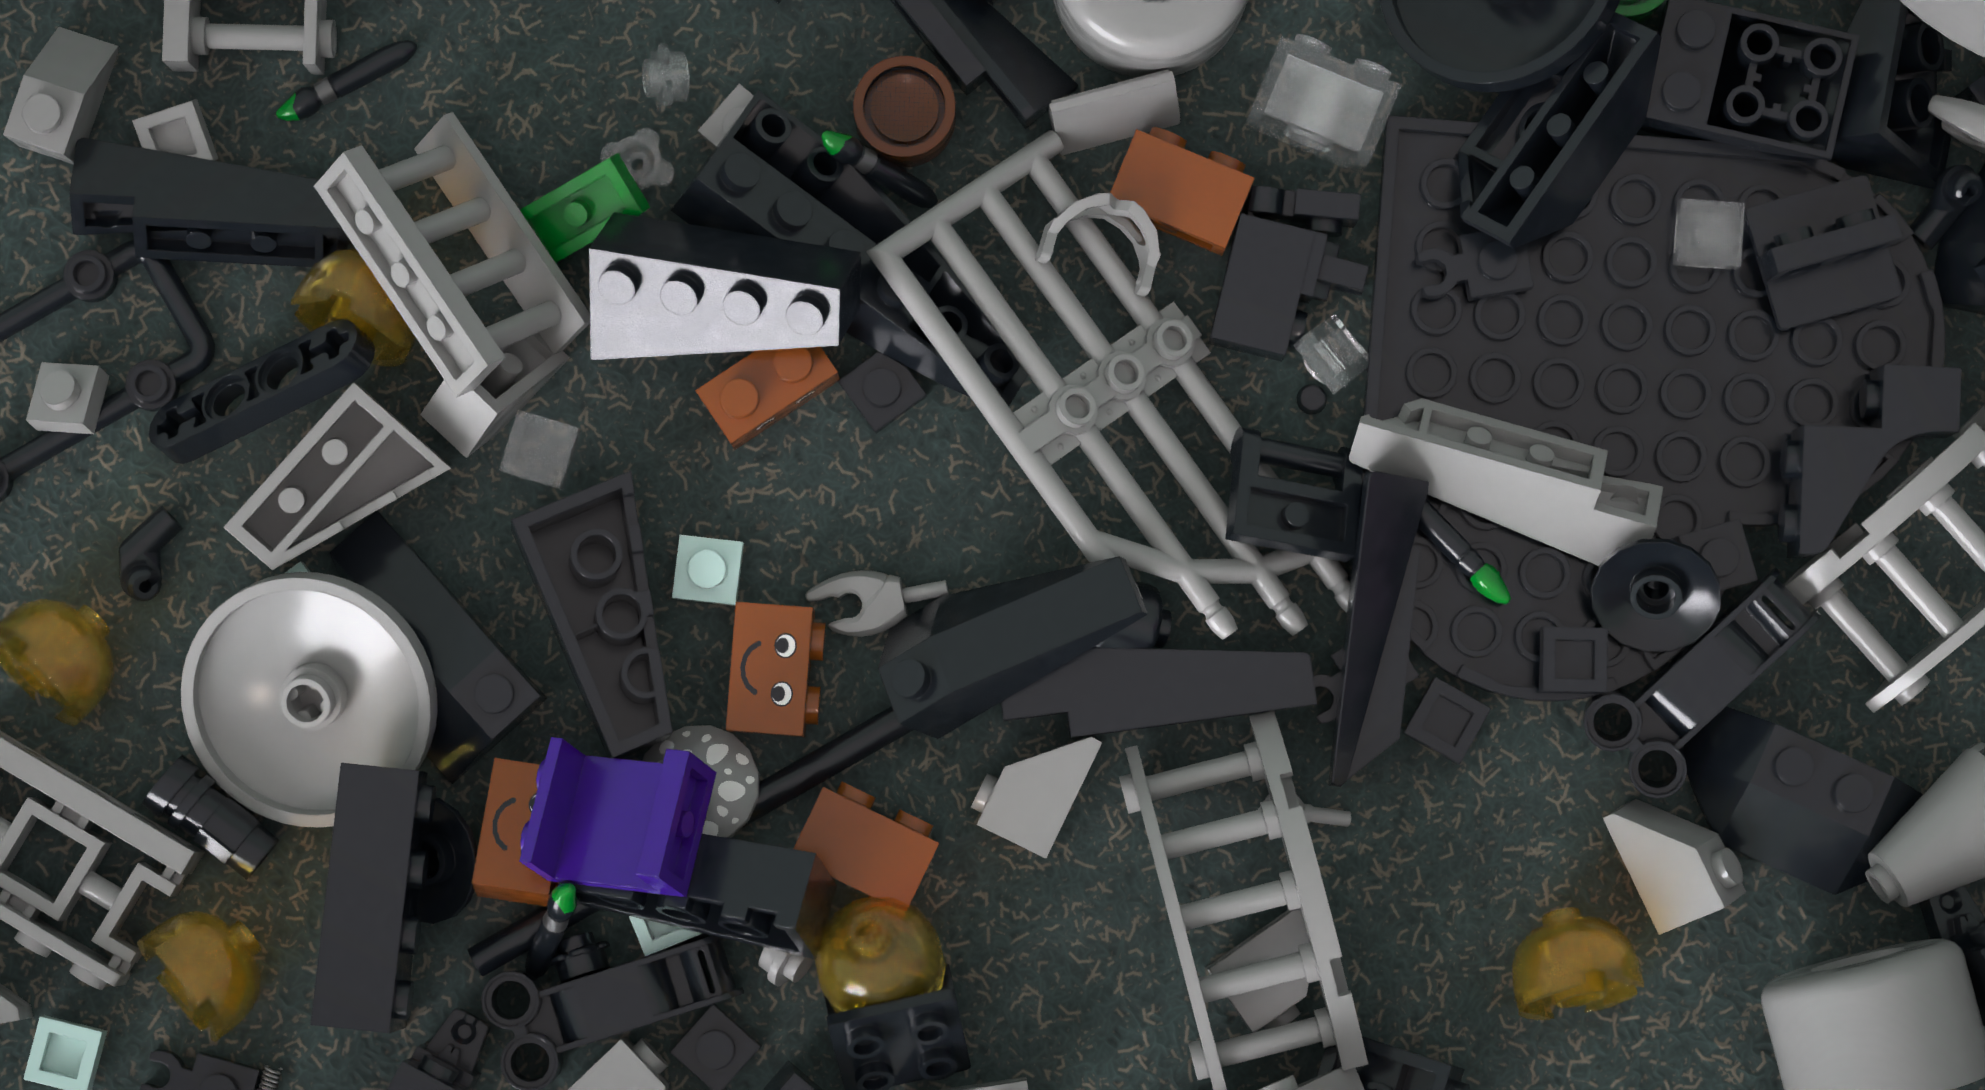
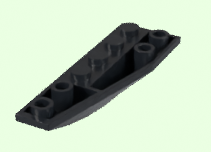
[671,90,1028,406]

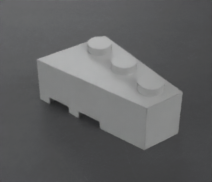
[223,382,451,570]

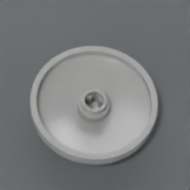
[181,572,438,828]

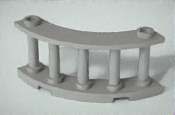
[1783,403,1985,713]
[1119,710,1368,1090]

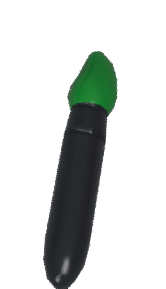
[1418,499,1511,604]

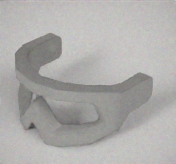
[1035,193,1161,297]

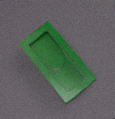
[520,153,651,263]

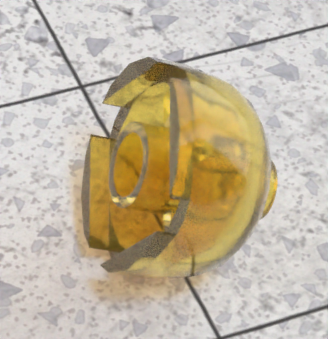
[291,249,417,367]
[0,599,115,727]
[815,896,946,1013]
[1511,907,1644,1020]
[137,911,262,1042]

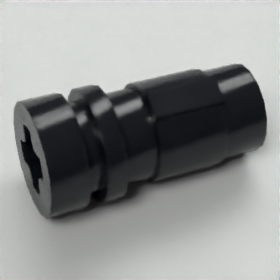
[142,755,279,880]

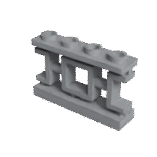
[0,730,205,990]

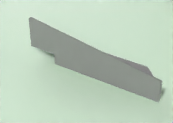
[1349,398,1663,566]

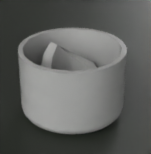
[1053,0,1248,78]
[1761,938,1985,1090]

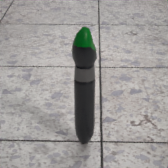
[276,40,417,121]
[821,130,938,209]
[525,882,577,979]

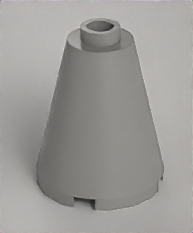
[1865,742,1985,907]

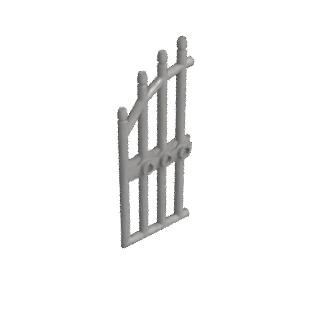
[866,130,1350,640]

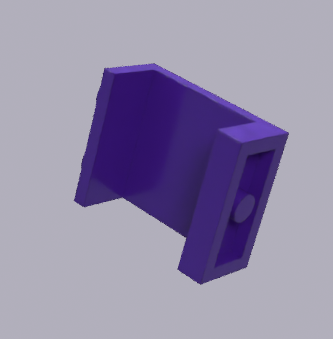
[519,737,717,897]

